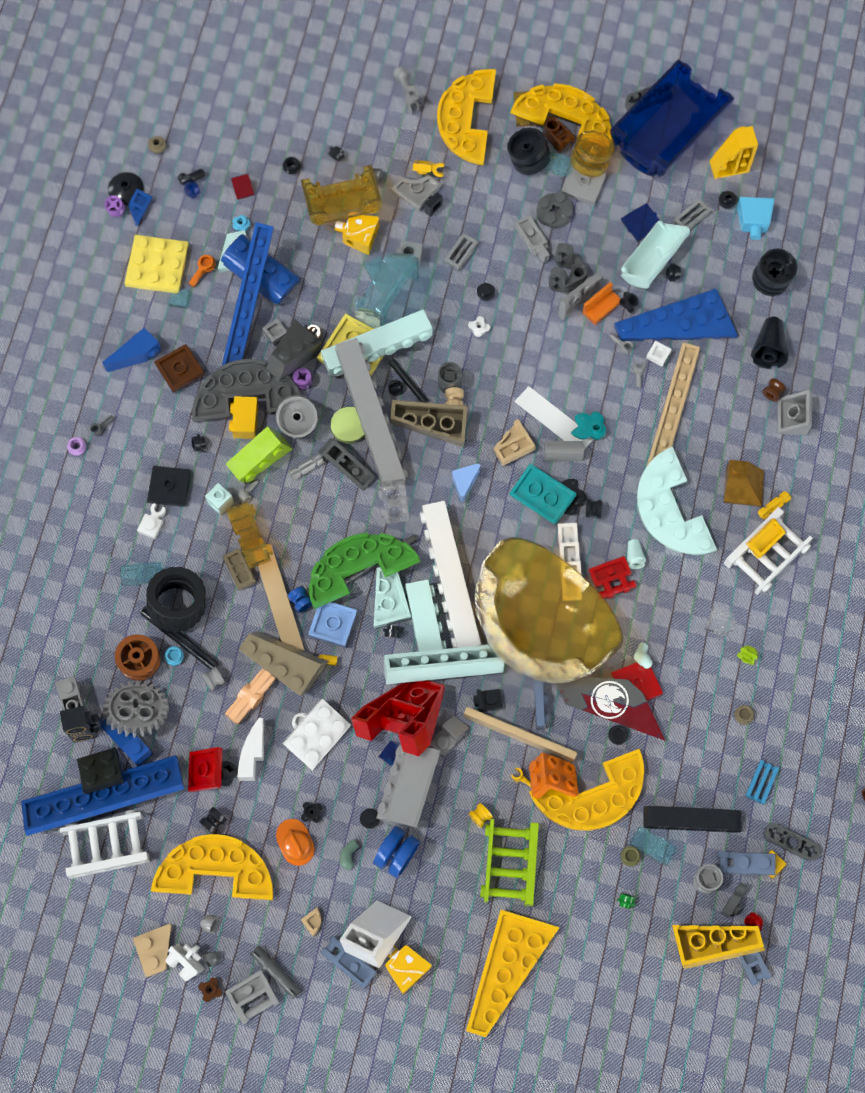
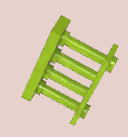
[480,819,539,907]

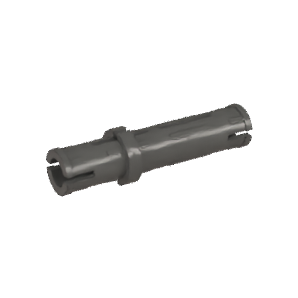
[250,945,302,999]

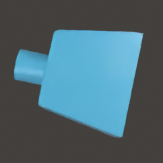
[737,197,774,240]

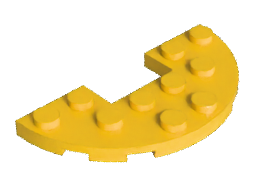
[437,69,496,166]
[510,83,613,151]
[529,749,644,831]
[151,834,273,901]

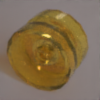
[570,130,615,177]

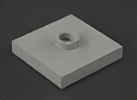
[561,161,607,205]

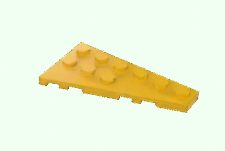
[466,910,560,1037]

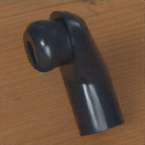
[178,169,205,186]

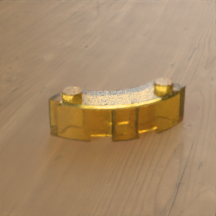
[226,501,273,569]

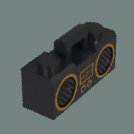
[60,706,103,743]

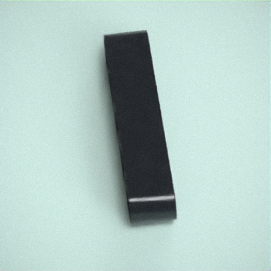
[643,806,742,833]

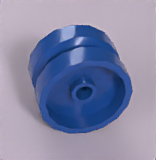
[373,825,421,879]

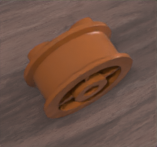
[115,634,161,681]

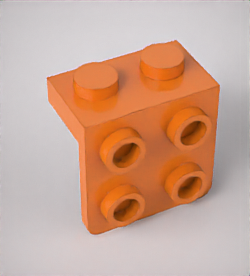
[529,752,579,799]

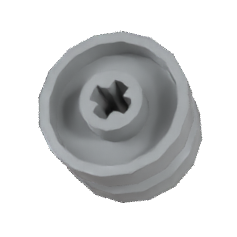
[276,395,318,438]

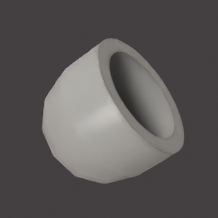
[200,915,218,933]

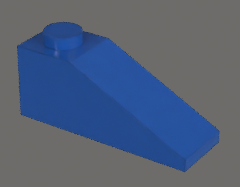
[102,328,161,373]
[100,719,153,766]

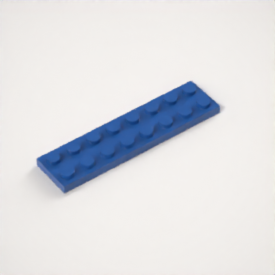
[21,755,184,836]

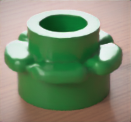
[617,893,636,909]

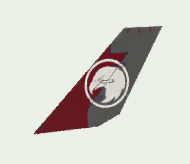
[552,674,665,741]

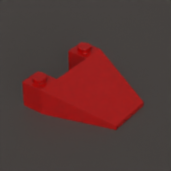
[351,680,445,757]

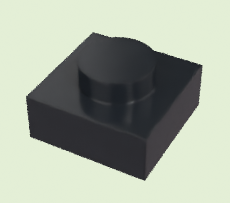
[425,192,443,217]

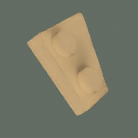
[494,419,536,466]
[133,924,172,978]

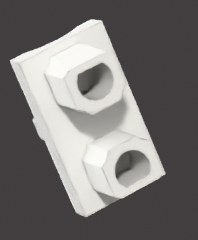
[165,943,205,981]

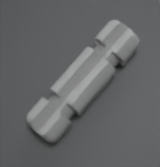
[289,454,324,480]

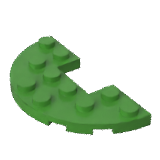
[309,533,420,609]

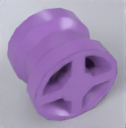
[104,195,125,217]
[293,368,312,390]

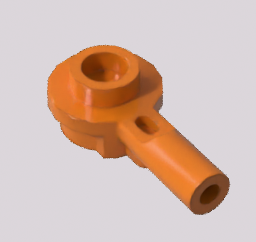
[188,255,216,287]

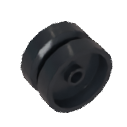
[507,127,550,175]

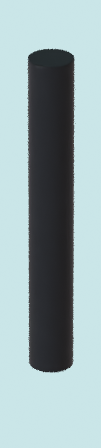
[388,359,428,403]

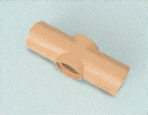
[225,668,276,725]

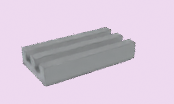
[673,198,712,230]
[443,233,478,272]

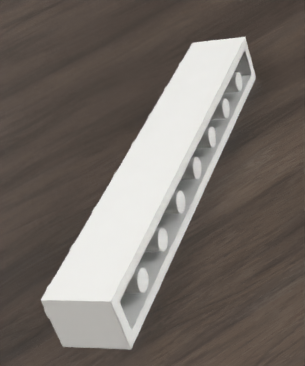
[419,501,481,648]

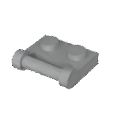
[225,970,280,1025]

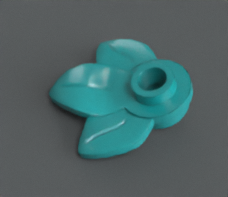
[571,411,606,440]

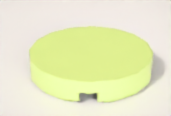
[331,407,365,444]

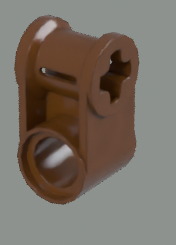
[543,117,575,152]

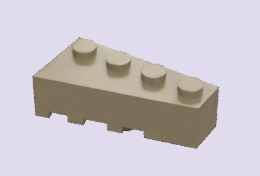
[391,400,467,448]
[239,631,329,696]

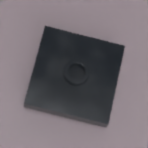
[147,466,191,507]

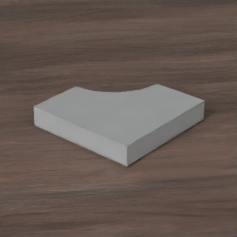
[391,174,442,212]

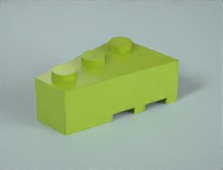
[226,426,293,483]

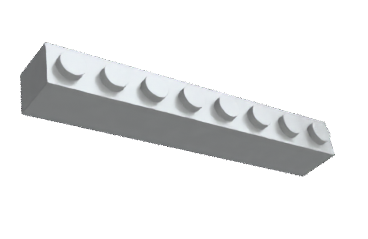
[335,338,408,490]

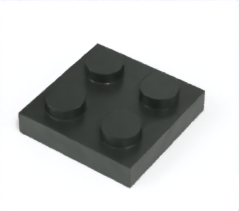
[77,747,124,794]

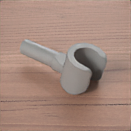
[610,334,633,354]
[633,361,645,388]
[238,479,259,504]

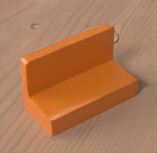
[582,282,620,325]

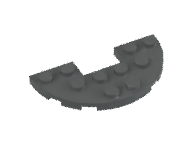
[192,359,301,422]

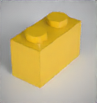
[229,396,259,439]

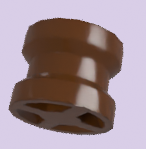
[762,378,786,402]

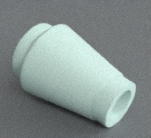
[627,539,646,569]

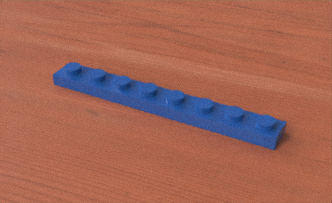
[222,222,274,365]

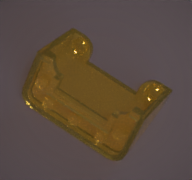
[301,165,382,225]

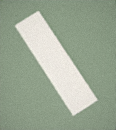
[515,386,593,450]

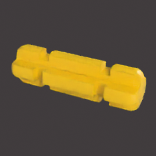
[758,491,791,520]

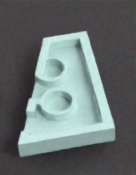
[374,567,411,628]

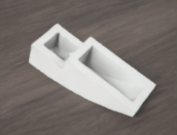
[237,718,265,781]

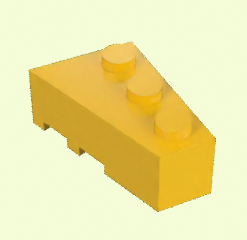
[709,126,758,179]

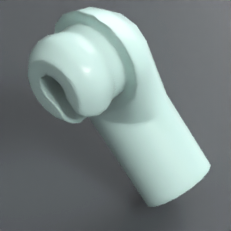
[634,643,653,669]

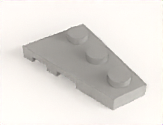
[558,273,603,320]

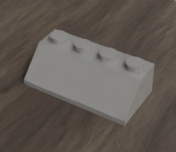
[376,743,440,828]

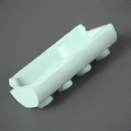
[621,221,690,288]

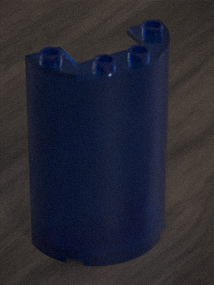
[610,59,734,177]

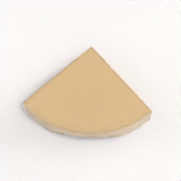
[301,908,322,937]

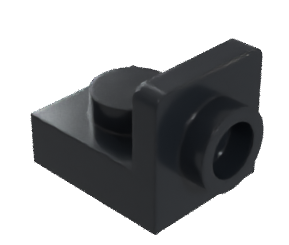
[473,689,503,712]

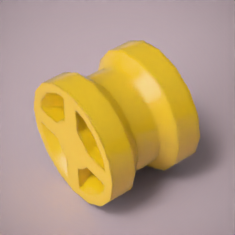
[468,803,493,828]

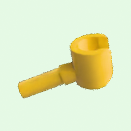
[511,768,531,787]

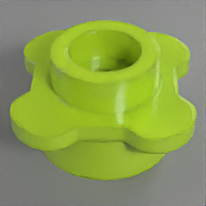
[737,646,758,665]

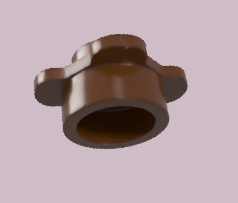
[198,978,222,1002]

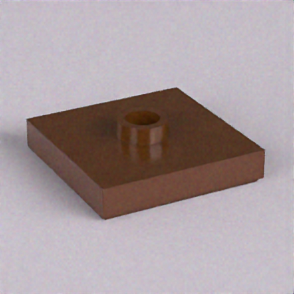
[154,344,205,393]

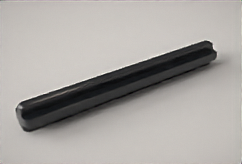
[140,606,219,670]

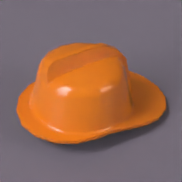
[276,819,315,866]

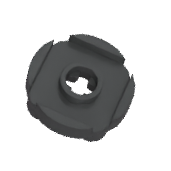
[536,192,573,229]

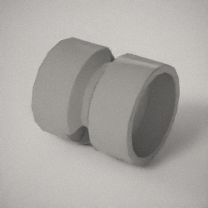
[693,864,723,894]

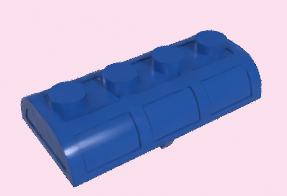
[221,234,301,305]

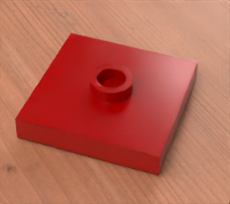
[611,662,663,701]
[188,747,222,792]

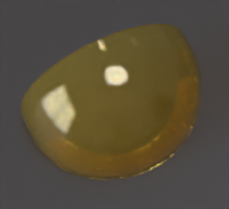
[475,537,624,683]

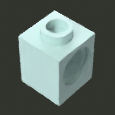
[205,483,234,516]

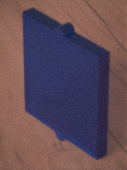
[620,203,660,242]

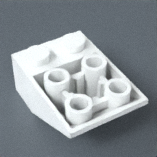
[340,901,411,968]

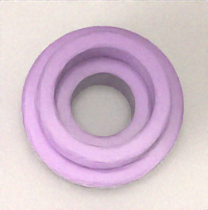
[67,437,86,456]

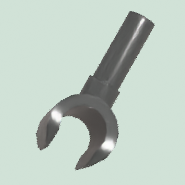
[90,415,114,436]

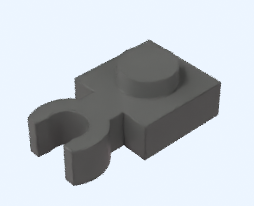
[721,883,748,918]

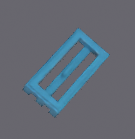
[745,760,779,805]

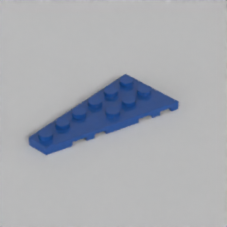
[614,289,738,342]

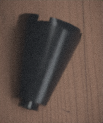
[751,316,788,369]

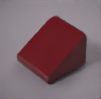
[231,174,254,200]

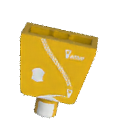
[335,214,380,255]
[385,945,432,994]

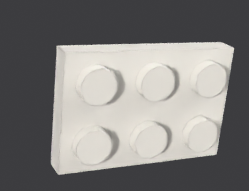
[282,699,351,770]

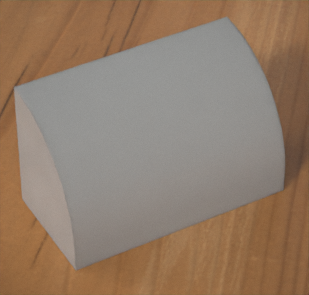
[544,441,584,462]

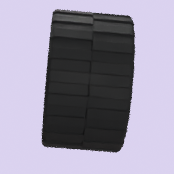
[146,567,206,633]

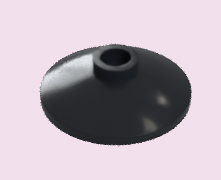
[108,172,144,205]

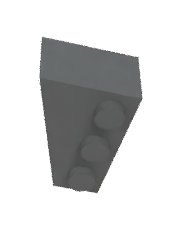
[266,319,322,381]

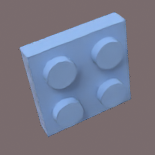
[308,602,357,648]

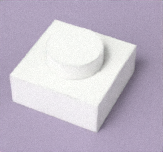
[646,341,672,367]

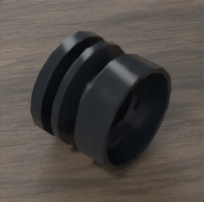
[752,248,798,297]

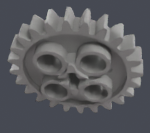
[103,680,169,738]

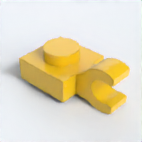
[413,160,444,177]

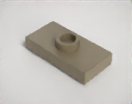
[223,548,256,590]

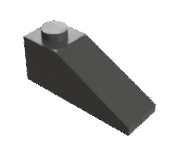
[318,438,375,491]

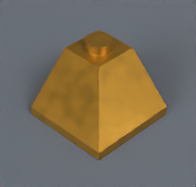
[723,460,764,507]

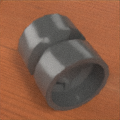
[438,362,462,393]

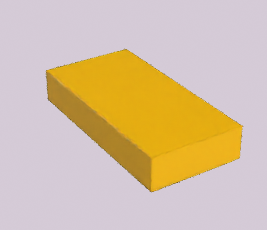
[746,518,786,558]

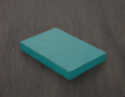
[509,463,577,526]

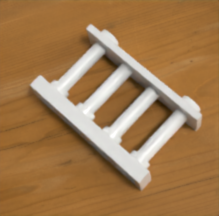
[724,507,813,595]
[60,810,150,879]

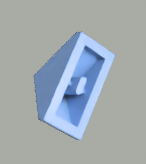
[452,464,481,503]

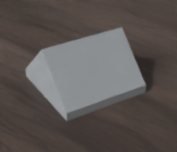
[778,390,812,436]

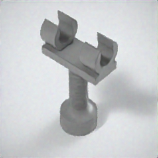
[393,67,419,114]

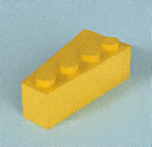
[672,925,765,969]

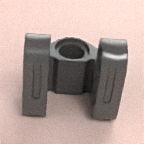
[549,243,587,294]

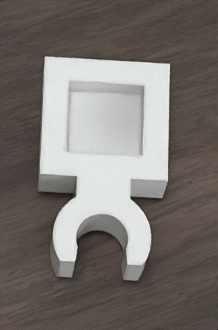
[137,503,166,539]

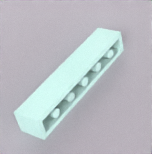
[321,309,433,377]
[384,644,505,684]

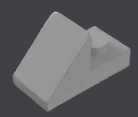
[430,715,469,758]

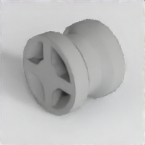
[202,666,225,691]

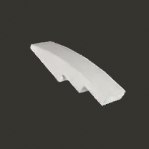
[557,523,582,601]

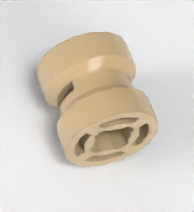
[445,387,464,406]

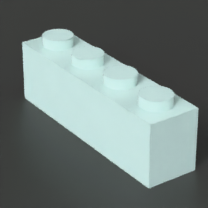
[405,580,447,652]

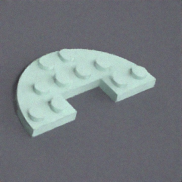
[637,447,717,555]

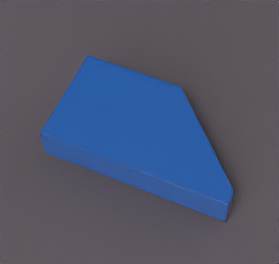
[128,189,153,226]

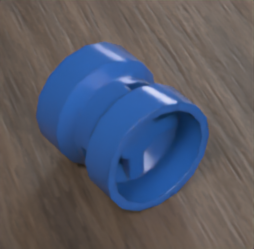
[287,586,312,613]

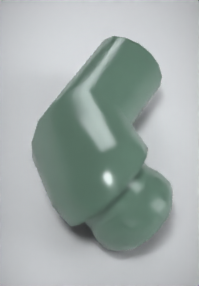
[339,839,360,870]

